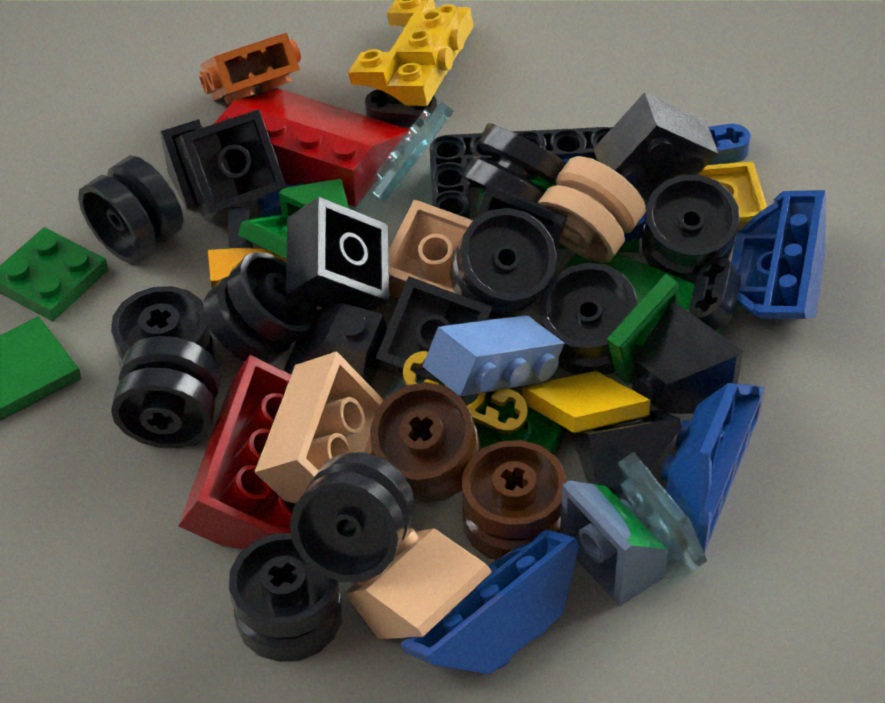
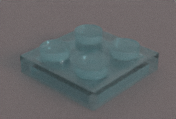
[373,101,454,202]
[618,452,707,572]

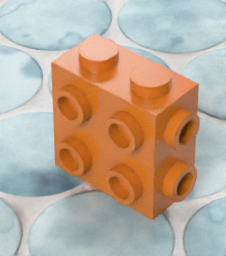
[199,32,301,104]

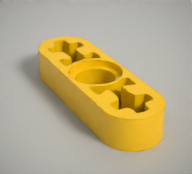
[403,351,527,434]

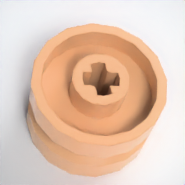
[538,156,646,263]

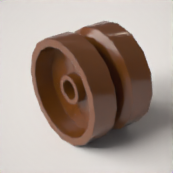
[370,382,481,503]
[462,440,566,560]

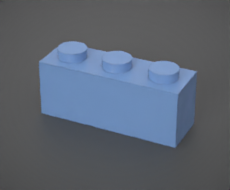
[422,315,565,397]

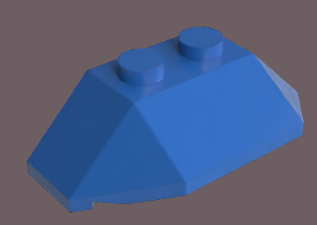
[731,190,826,319]
[660,383,764,554]
[400,529,579,674]

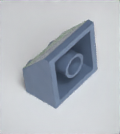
[560,480,668,606]

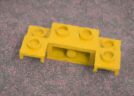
[348,0,474,106]

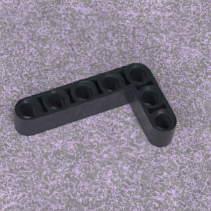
[429,127,612,220]

